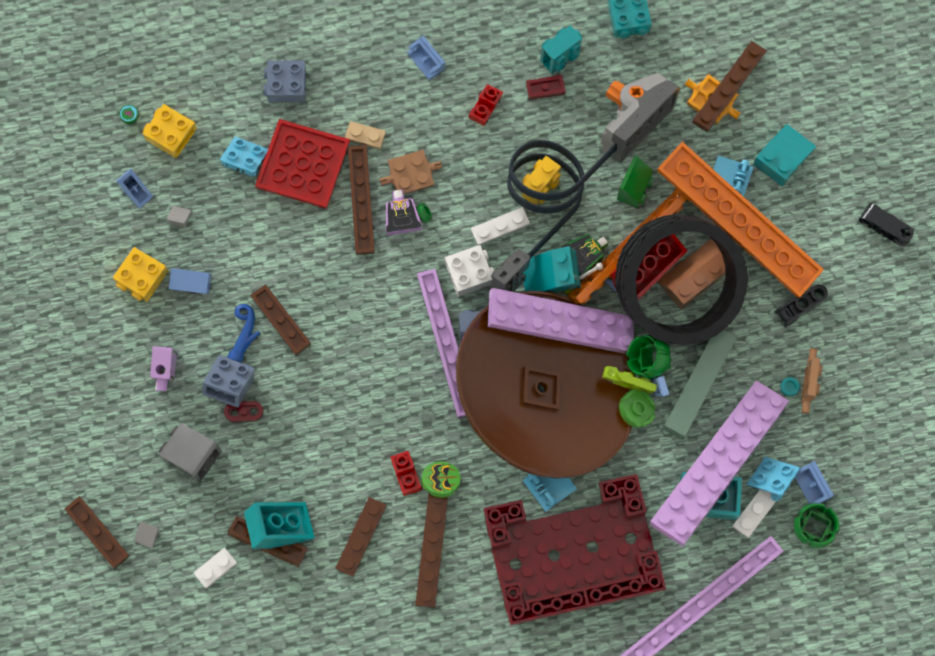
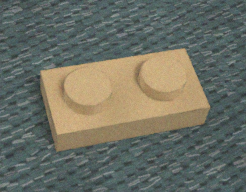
[345,121,386,149]

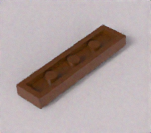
[250,284,311,356]
[64,496,130,569]
[335,497,387,577]
[227,516,308,567]

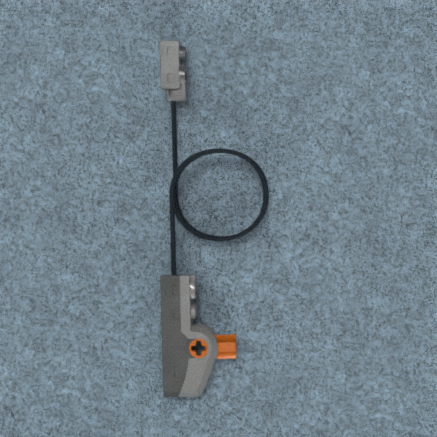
[490,73,680,292]

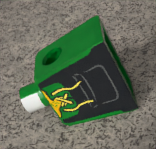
[561,234,608,276]

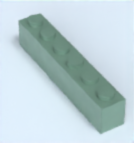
[662,330,737,440]

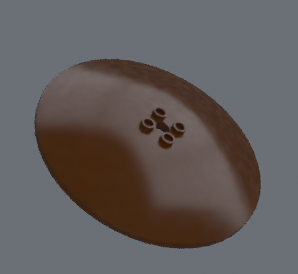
[456,291,635,479]

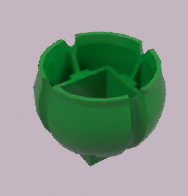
[626,335,671,379]
[793,503,840,549]

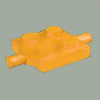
[685,74,741,124]

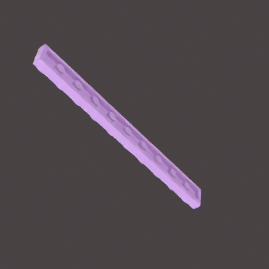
[620,536,783,656]

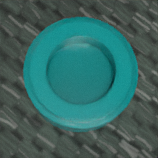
[780,377,800,397]

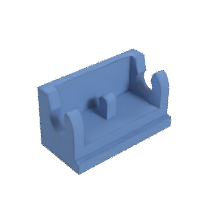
[407,36,445,80]
[169,268,212,294]
[795,461,834,504]

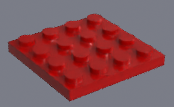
[255,119,350,209]

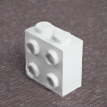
[444,245,494,297]

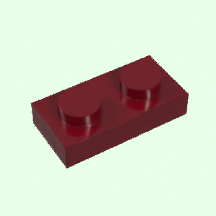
[526,75,566,100]

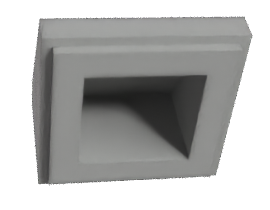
[166,206,191,228]
[134,522,160,549]

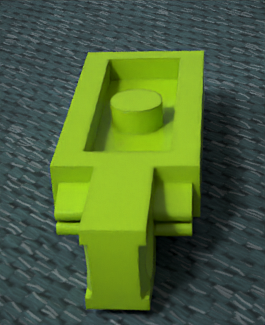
[602,366,657,394]

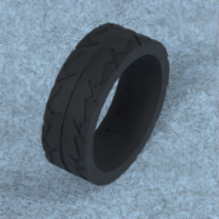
[615,214,748,345]

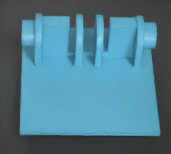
[220,137,268,177]
[713,155,754,197]
[747,457,800,502]
[522,473,577,512]

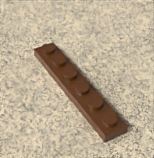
[692,40,767,133]
[348,145,375,255]
[415,492,448,608]

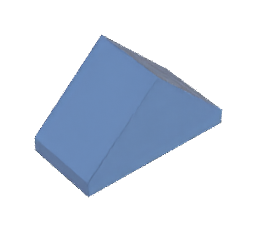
[116,168,153,209]

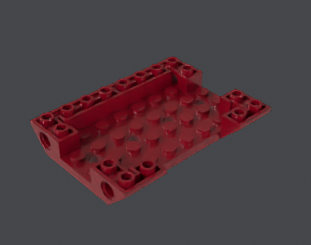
[483,474,667,625]

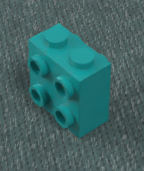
[607,0,652,38]
[540,25,582,74]

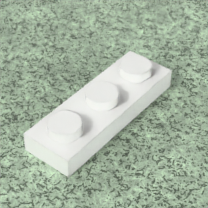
[471,207,530,245]
[732,490,776,538]

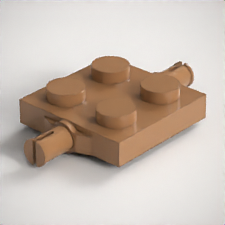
[379,150,442,195]
[801,348,822,414]

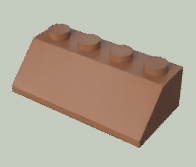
[657,239,725,310]

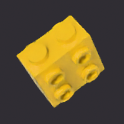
[142,104,197,159]
[522,156,561,205]
[112,247,169,302]

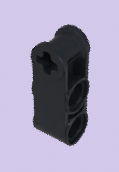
[859,203,914,246]
[774,284,828,328]

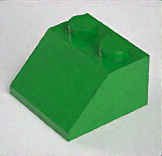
[617,155,655,208]

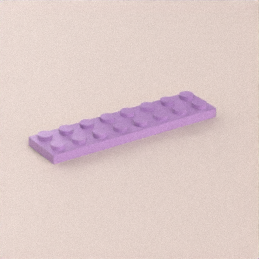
[488,288,634,354]

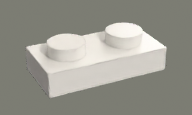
[194,547,237,589]

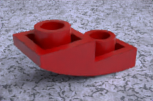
[468,84,503,126]
[390,450,422,496]

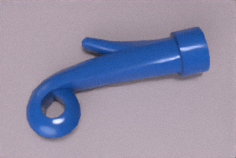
[227,304,260,363]

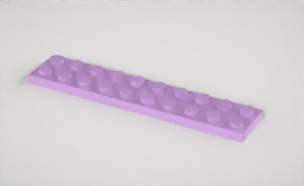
[649,380,789,547]

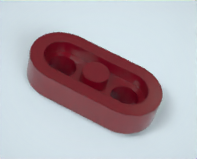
[224,401,264,423]

